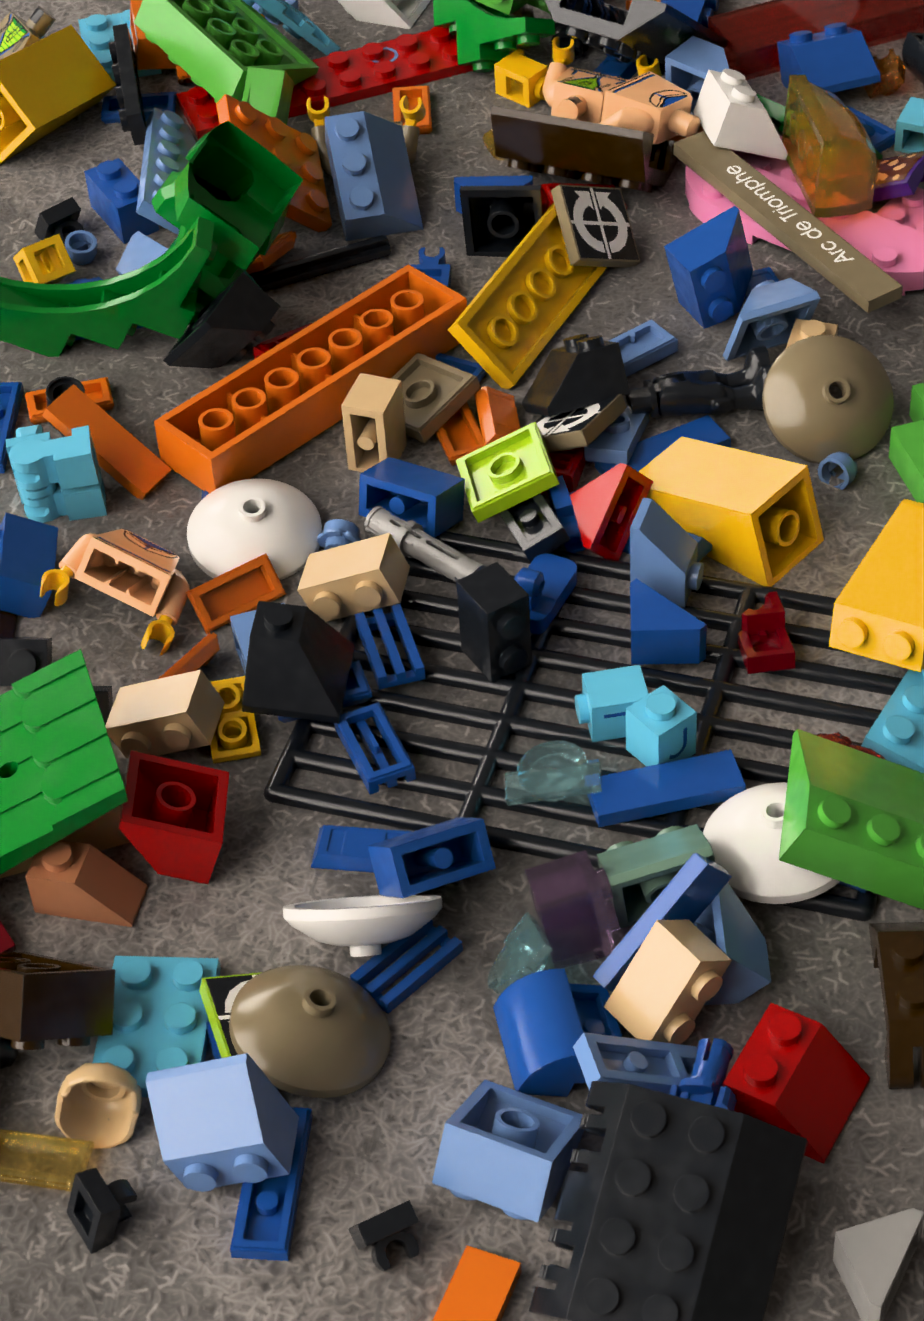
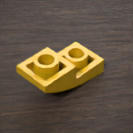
[210,676,261,764]

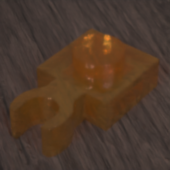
[863,48,906,99]

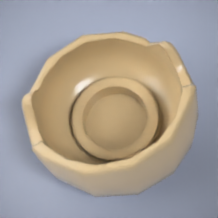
[54,1063,142,1148]

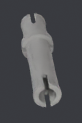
[364,505,486,582]

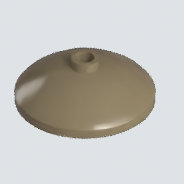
[762,335,894,463]
[229,965,391,1098]

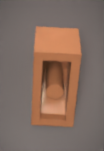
[25,840,148,927]

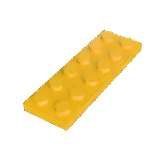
[448,202,607,390]

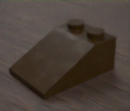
[0,952,115,1050]

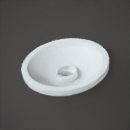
[187,479,322,580]
[703,782,840,904]
[283,894,442,957]

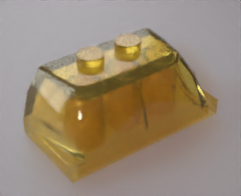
[782,75,878,217]

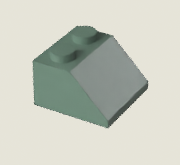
[597,824,715,929]

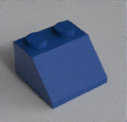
[777,22,881,98]
[664,206,753,329]

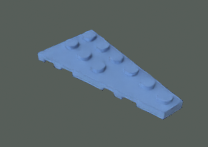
[136,107,196,235]

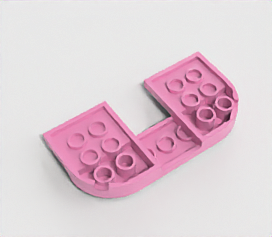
[685,135,924,296]

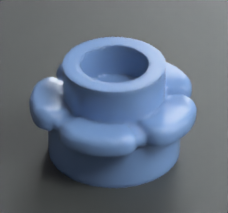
[317,519,360,550]

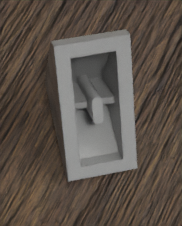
[833,1208,924,1321]

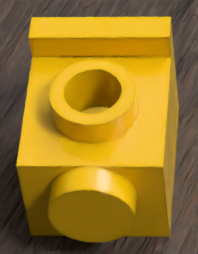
[494,48,548,108]
[13,234,76,284]

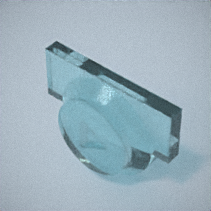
[505,740,602,806]
[488,912,553,995]

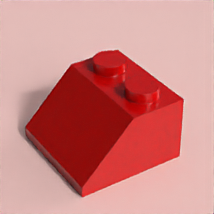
[119,750,229,885]
[722,1003,870,1164]

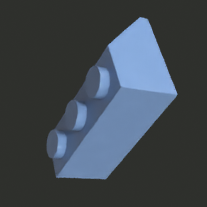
[324,111,423,241]

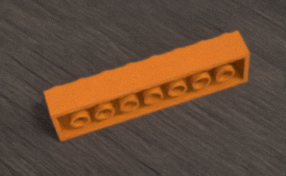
[154,264,467,493]

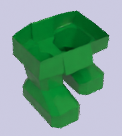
[151,121,304,310]

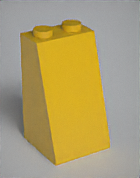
[0,25,116,164]
[638,436,824,587]
[829,499,924,672]

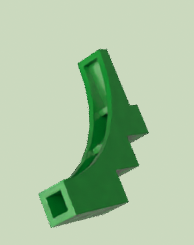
[433,0,555,73]
[0,216,218,357]

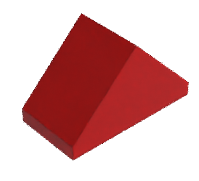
[570,463,653,561]

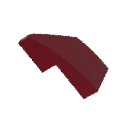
[738,591,795,674]

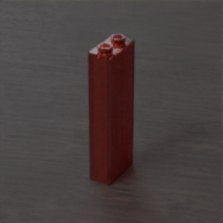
[708,0,924,80]

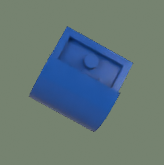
[493,968,622,1097]

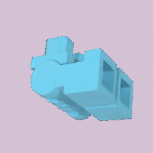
[6,425,107,523]

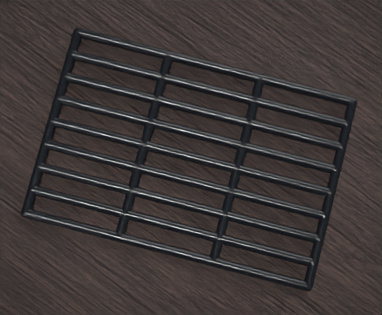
[264,531,903,921]

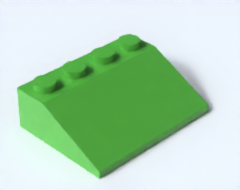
[134,0,319,103]
[779,729,924,910]

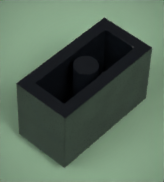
[456,562,532,683]

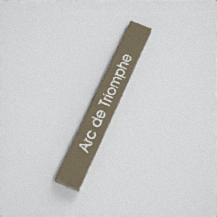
[673,131,903,313]

